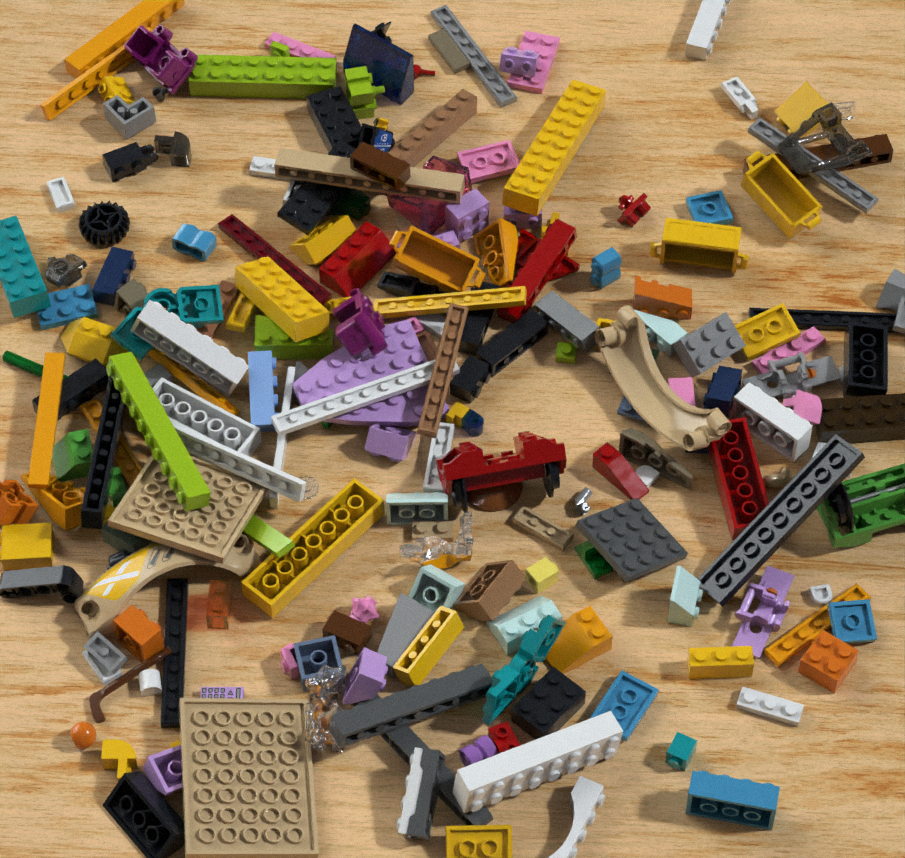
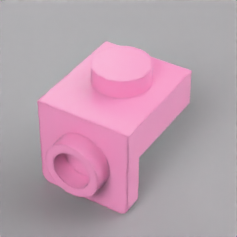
[280,642,299,680]

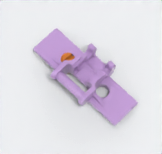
[732,565,794,659]

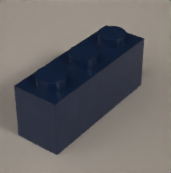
[92,247,137,306]
[703,365,742,418]

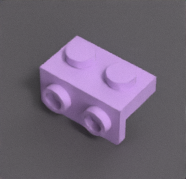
[499,47,540,76]

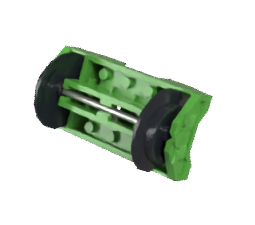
[816,463,905,548]

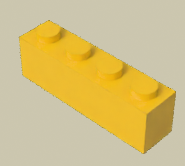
[392,606,464,687]

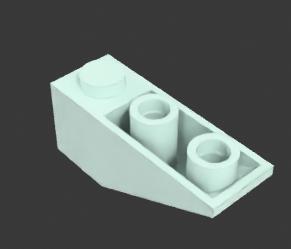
[634,310,688,357]

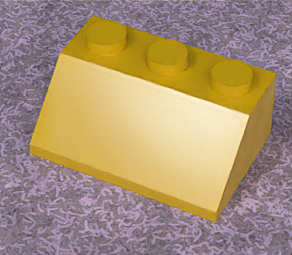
[289,215,357,266]

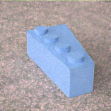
[248,350,279,432]

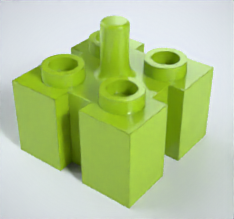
[345,66,385,120]

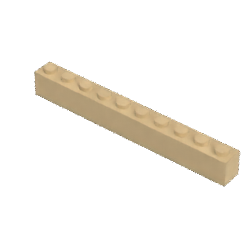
[274,148,465,204]

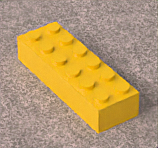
[235,256,329,342]

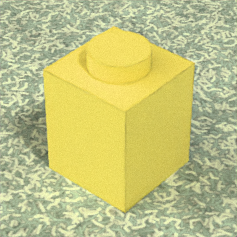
[526,557,559,594]

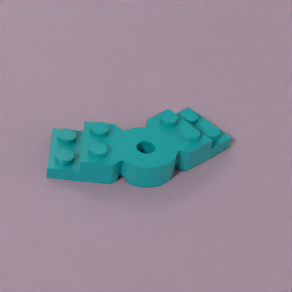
[110,285,224,361]
[482,614,566,725]

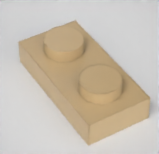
[412,520,453,542]

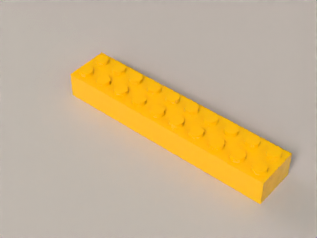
[502,79,606,216]

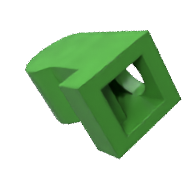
[109,467,127,508]

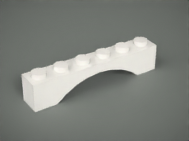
[548,776,606,858]

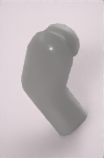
[574,487,592,515]

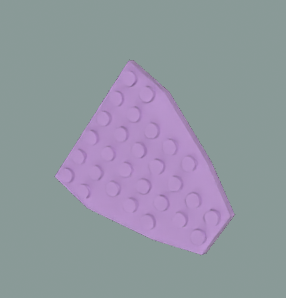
[293,319,449,426]

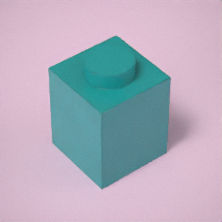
[665,732,697,771]

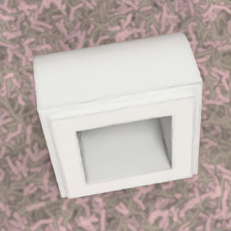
[139,669,162,697]

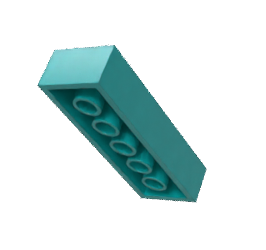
[0,215,51,318]

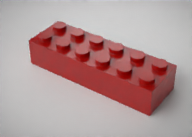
[707,417,769,540]

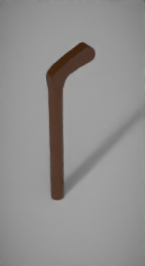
[89,646,173,723]

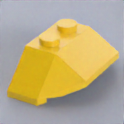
[61,317,128,367]

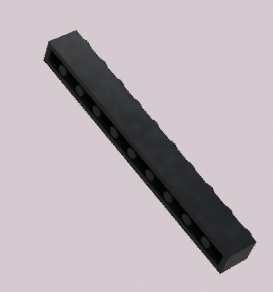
[81,376,127,529]

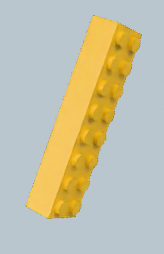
[241,478,385,618]

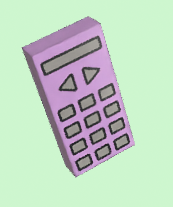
[200,687,244,699]

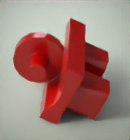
[617,193,651,227]

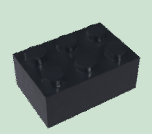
[511,666,586,740]

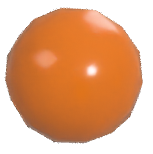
[70,721,97,749]

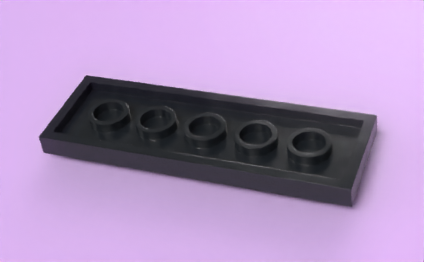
[277,140,355,236]

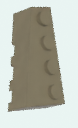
[114,278,167,318]

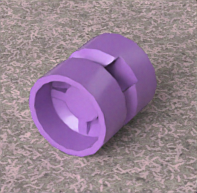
[459,735,498,767]

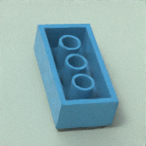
[685,771,780,830]

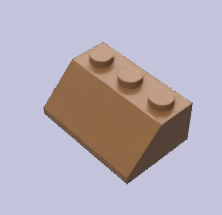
[453,560,526,622]

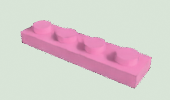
[265,32,336,58]
[752,326,826,375]

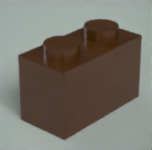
[322,610,372,655]

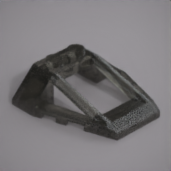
[778,102,872,174]

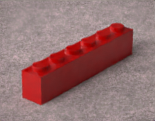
[497,219,577,324]

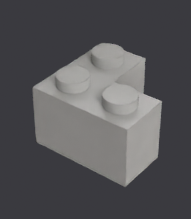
[103,95,156,140]

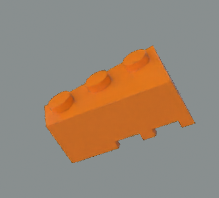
[633,276,692,320]

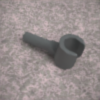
[152,87,169,101]

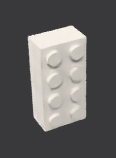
[731,382,813,463]

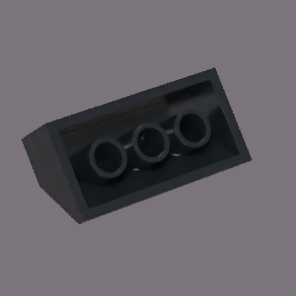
[103,771,185,858]

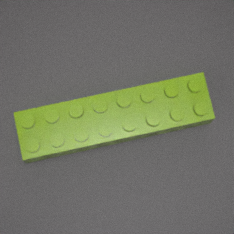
[189,55,337,99]

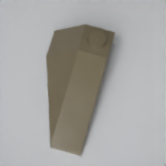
[619,428,693,490]

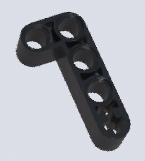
[0,565,84,604]

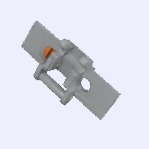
[742,352,841,399]

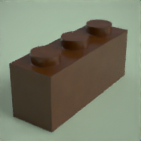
[350,142,411,191]

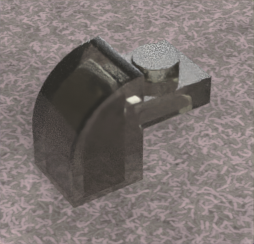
[154,131,192,167]

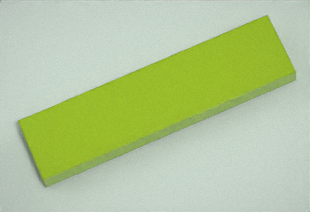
[242,515,295,558]

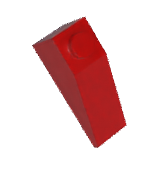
[592,442,649,500]

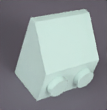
[408,564,465,612]
[667,566,703,627]

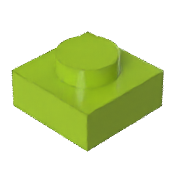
[270,41,290,57]
[555,342,577,364]

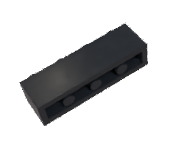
[458,282,499,356]
[476,309,549,377]
[32,358,109,421]

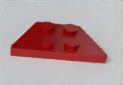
[515,228,580,281]

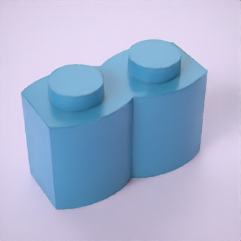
[172,224,217,261]
[590,247,622,289]

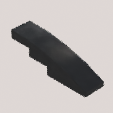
[377,271,446,297]

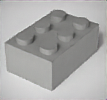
[672,312,746,377]

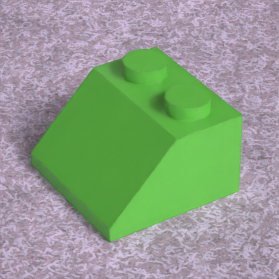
[53,429,93,482]

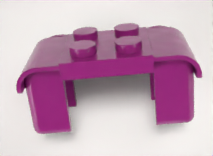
[124,25,198,95]
[333,288,388,356]

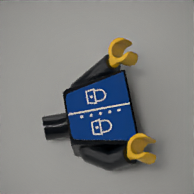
[358,117,395,153]

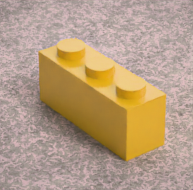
[687,646,754,679]

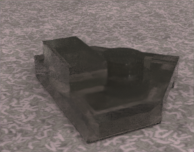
[45,254,87,288]

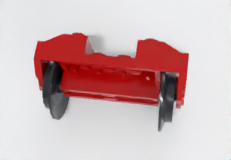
[436,431,567,514]

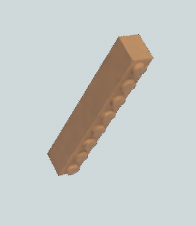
[388,89,477,167]

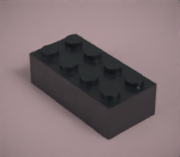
[306,86,362,153]
[843,322,888,398]

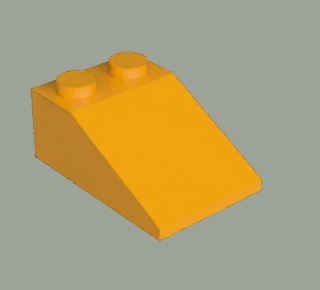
[545,605,613,674]

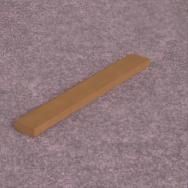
[417,303,469,438]

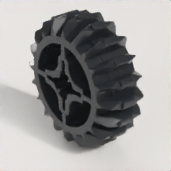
[79,200,130,247]

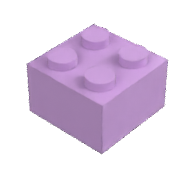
[445,188,489,243]

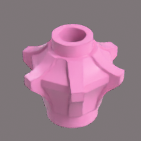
[349,595,379,623]

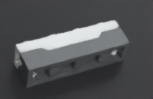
[397,747,445,841]

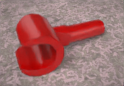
[409,64,435,79]

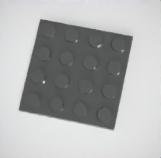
[575,498,688,582]

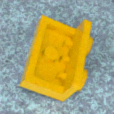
[98,76,136,105]

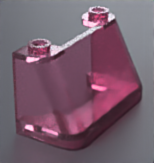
[387,156,472,235]

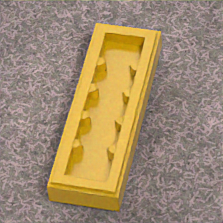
[226,292,257,332]

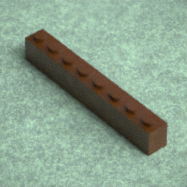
[743,134,893,179]

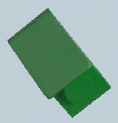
[574,541,613,580]

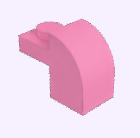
[783,390,822,425]

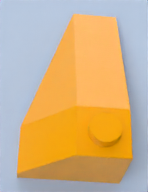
[473,218,518,288]
[21,473,86,530]

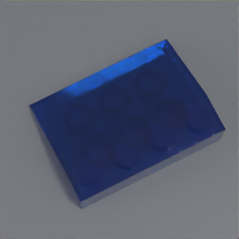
[343,23,414,105]

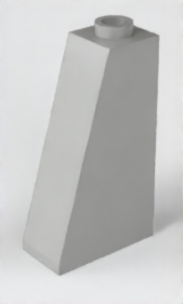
[377,593,435,678]

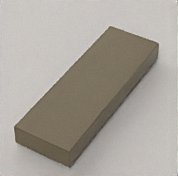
[428,29,470,74]

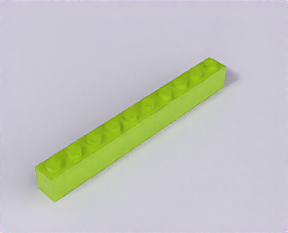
[106,351,211,511]

